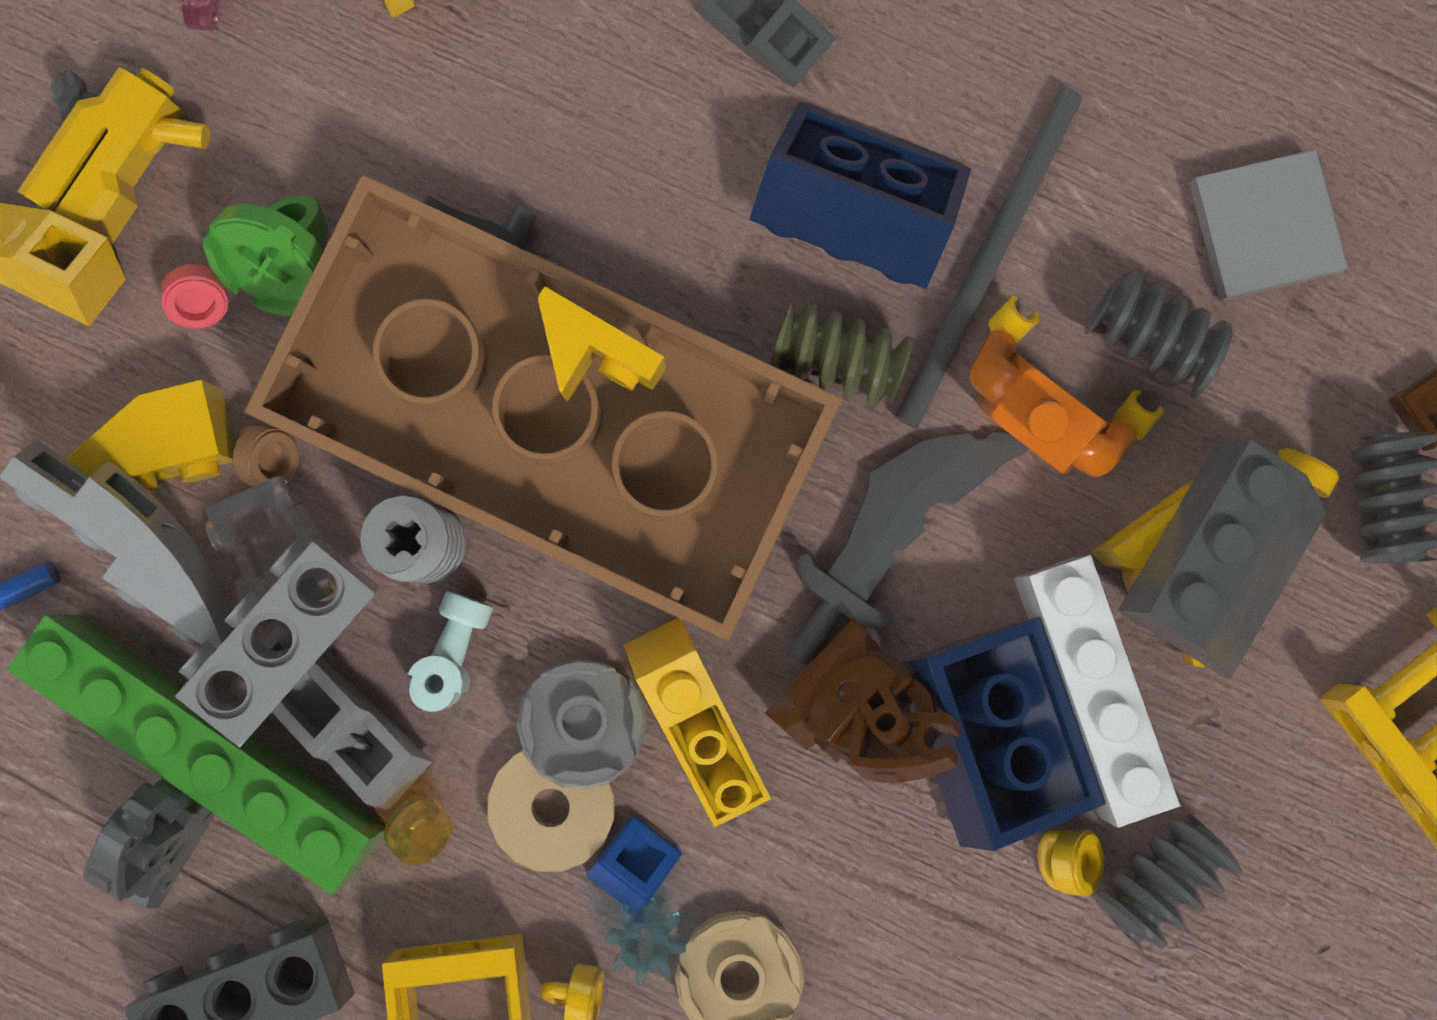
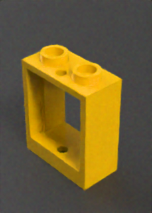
[382,934,532,1020]

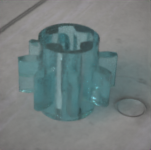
[605,897,687,986]

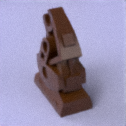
[765,619,962,783]

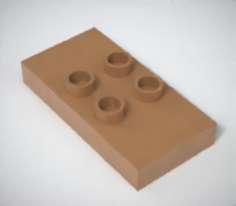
[244,174,842,642]

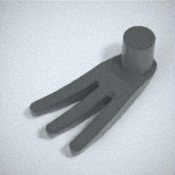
[424,195,537,249]

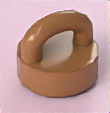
[232,425,300,491]

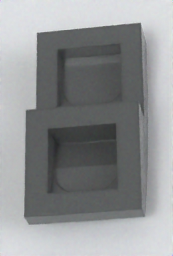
[695,0,836,87]

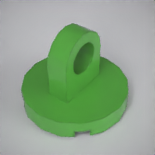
[203,195,328,317]

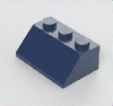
[749,101,972,289]
[900,617,1106,851]

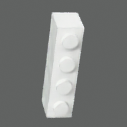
[1014,555,1180,828]

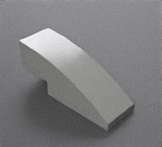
[238,624,433,810]

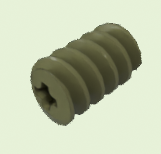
[770,299,914,410]

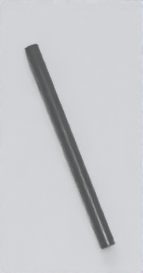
[895,88,1082,428]

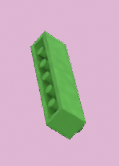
[6,615,387,895]

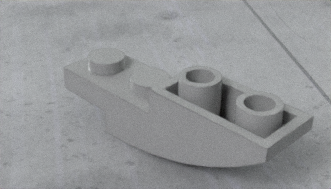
[0,440,232,649]

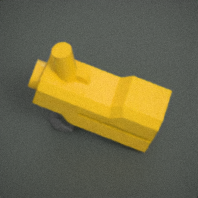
[17,67,210,246]

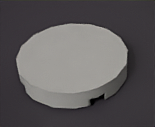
[517,659,646,790]

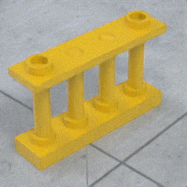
[1318,607,1437,850]

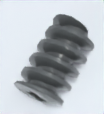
[1083,268,1233,398]
[1352,431,1437,564]
[1093,814,1243,953]

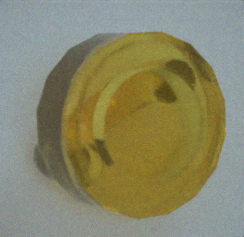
[384,793,452,866]

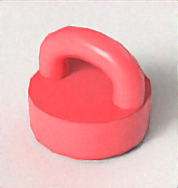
[161,264,228,329]

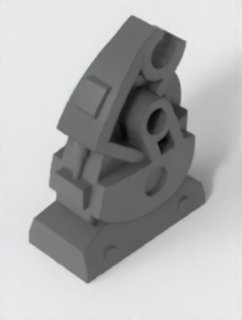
[83,777,215,909]

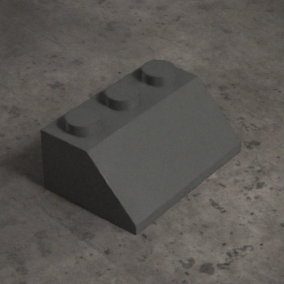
[1118,439,1327,679]

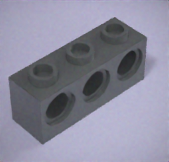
[124,919,355,1020]

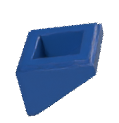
[587,814,683,913]

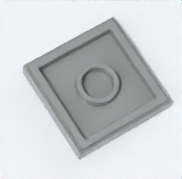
[1189,149,1348,302]

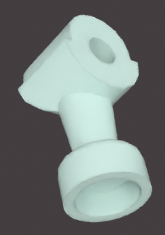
[408,590,494,712]

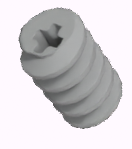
[360,495,467,584]

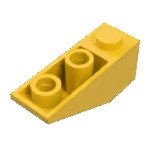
[0,203,126,327]
[65,379,235,493]
[624,618,771,828]

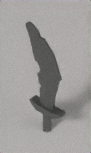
[786,432,1029,666]

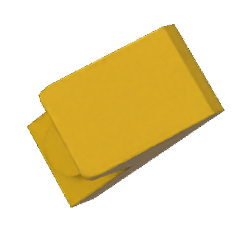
[538,286,666,401]

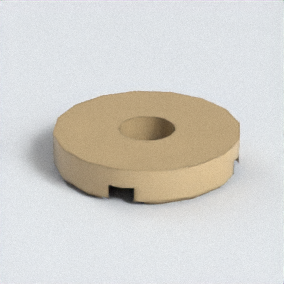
[487,751,615,872]
[675,910,804,1020]

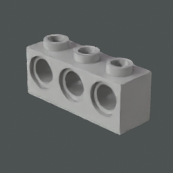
[175,536,378,748]

